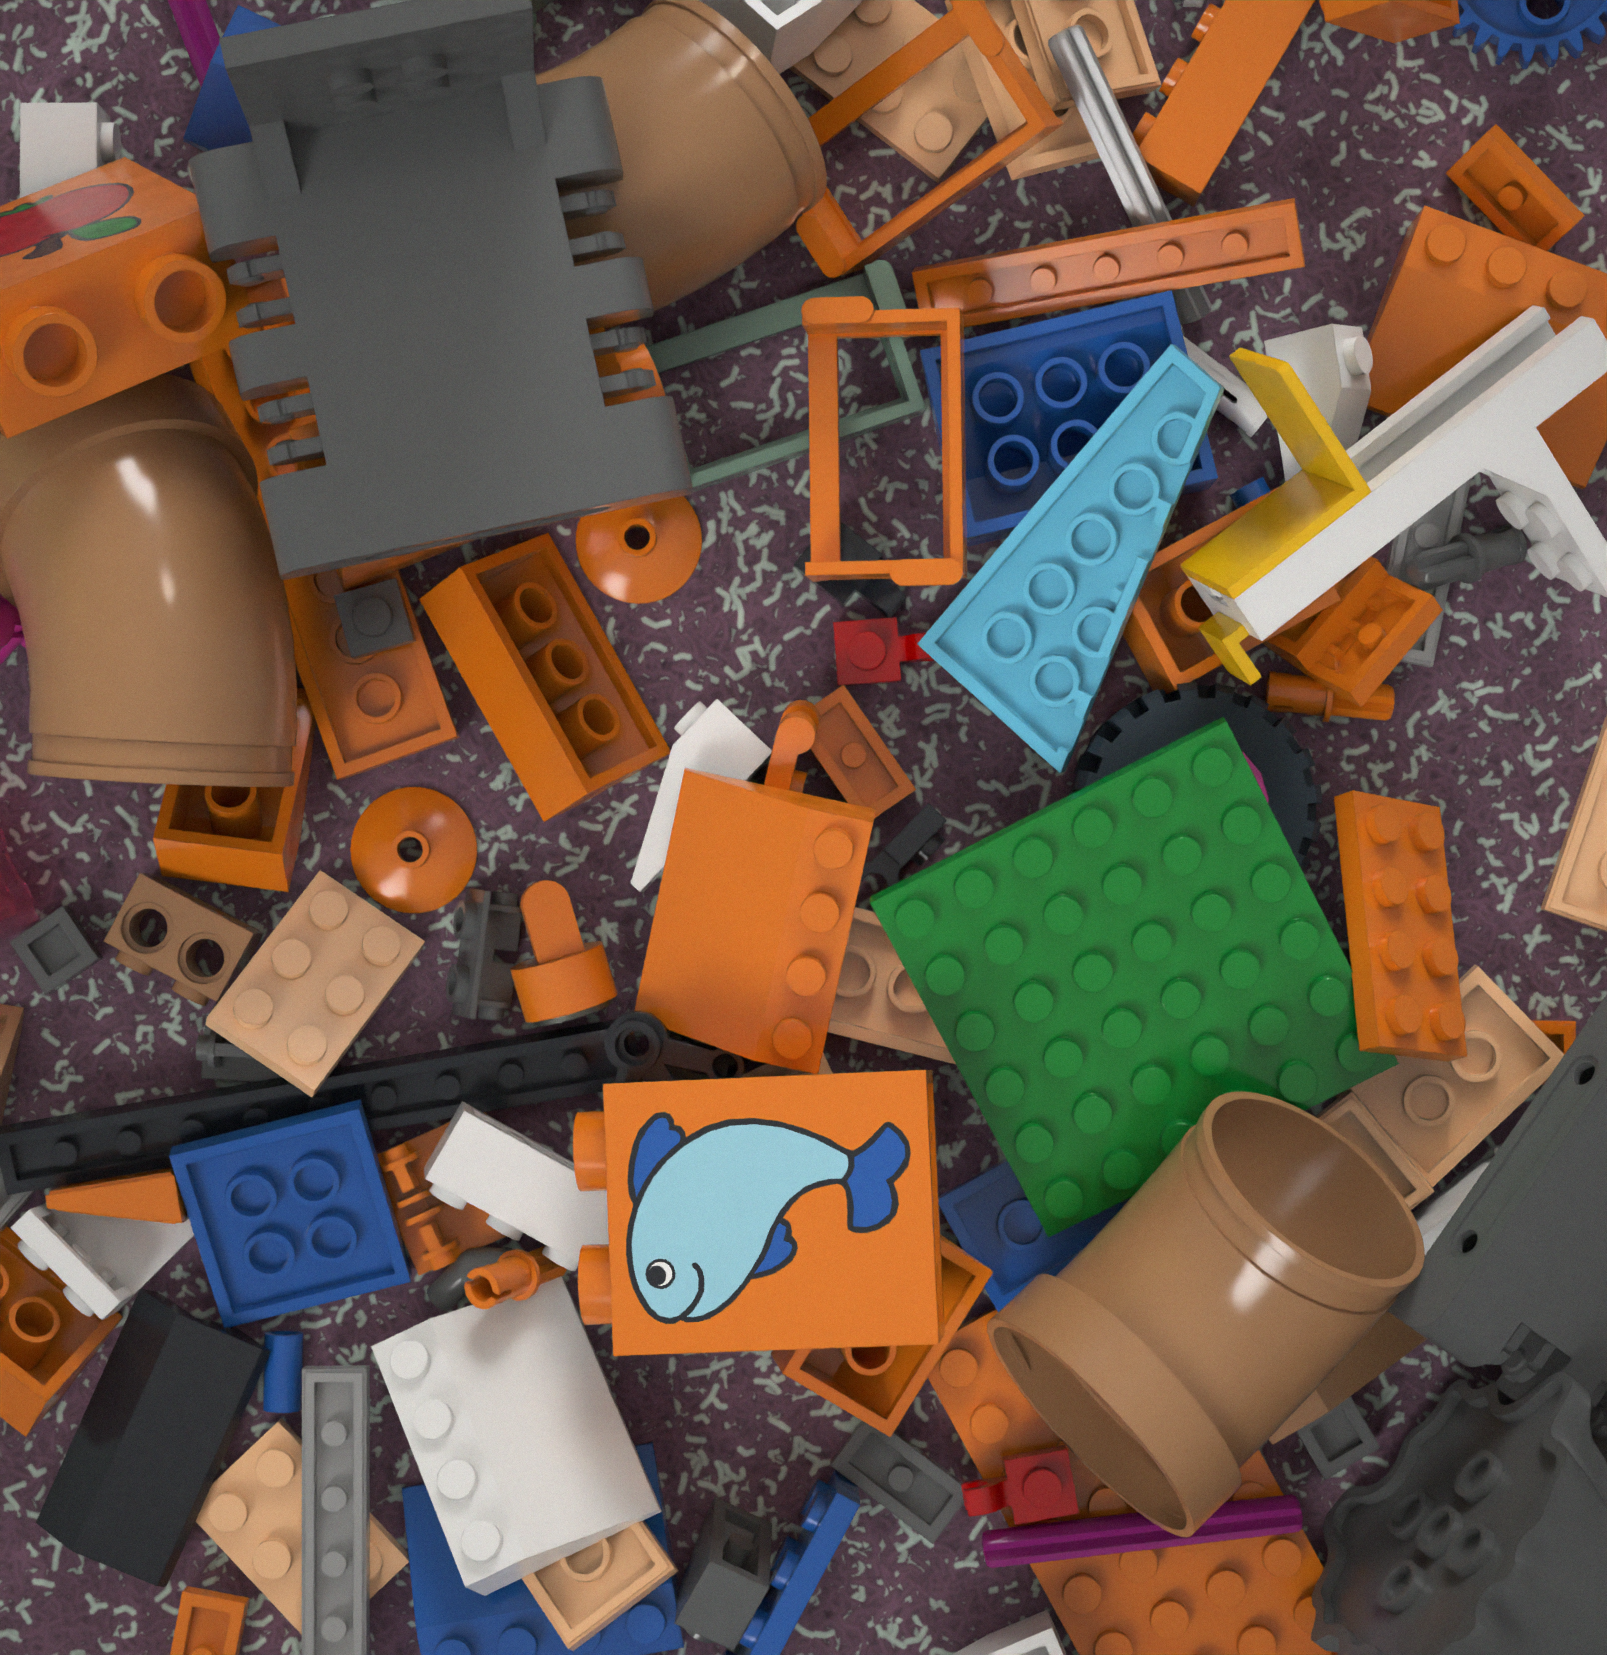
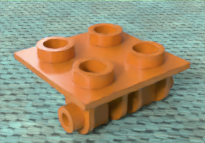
[377,1112,506,1276]

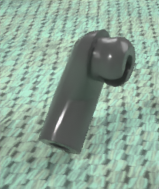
[427,1247,513,1311]

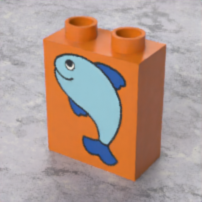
[573,1070,945,1356]

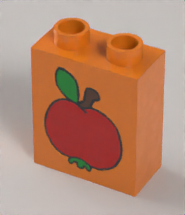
[0,157,261,439]

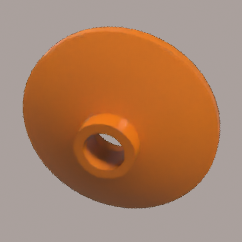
[576,496,702,604]
[350,787,477,913]

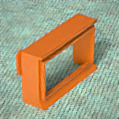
[796,0,1064,278]
[801,296,967,586]

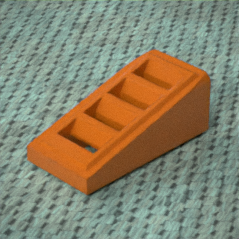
[45,1167,189,1224]

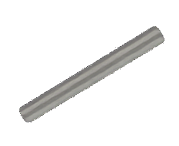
[1048,25,1212,324]

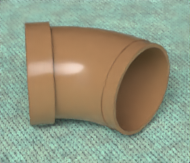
[535,0,827,330]
[0,374,297,787]
[987,1092,1425,1538]

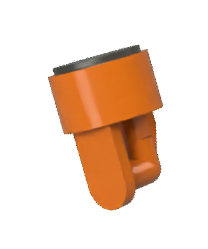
[510,880,618,1027]

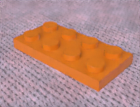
[1334,790,1467,1062]

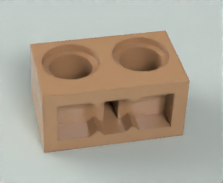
[103,873,264,1006]

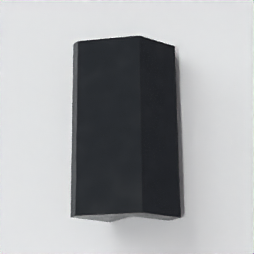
[36,1289,271,1587]

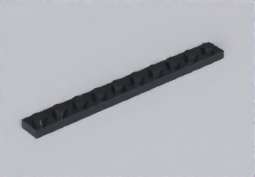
[0,1019,643,1195]

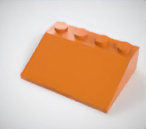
[1367,205,1607,489]
[634,768,876,1074]

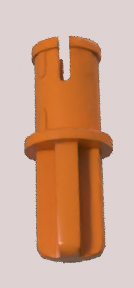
[1265,671,1395,722]
[464,1246,567,1309]

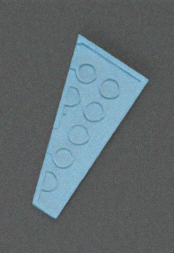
[917,344,1225,773]

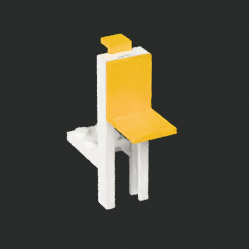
[1180,305,1607,685]

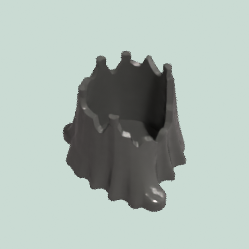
[1311,1372,1607,1655]

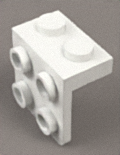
[11,1169,194,1320]

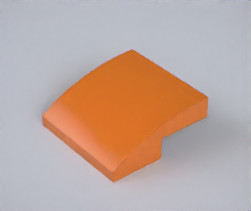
[1262,556,1443,707]

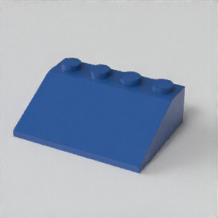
[920,290,1218,547]
[402,1442,687,1655]

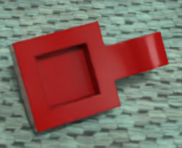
[833,617,935,687]
[961,1445,1079,1525]

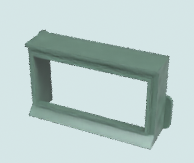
[644,260,926,492]

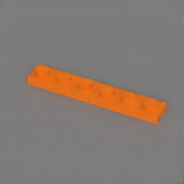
[911,198,1305,327]

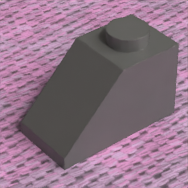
[675,1497,772,1651]

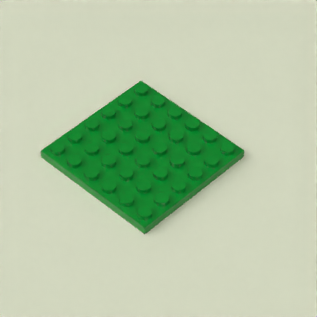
[869,717,1399,1238]

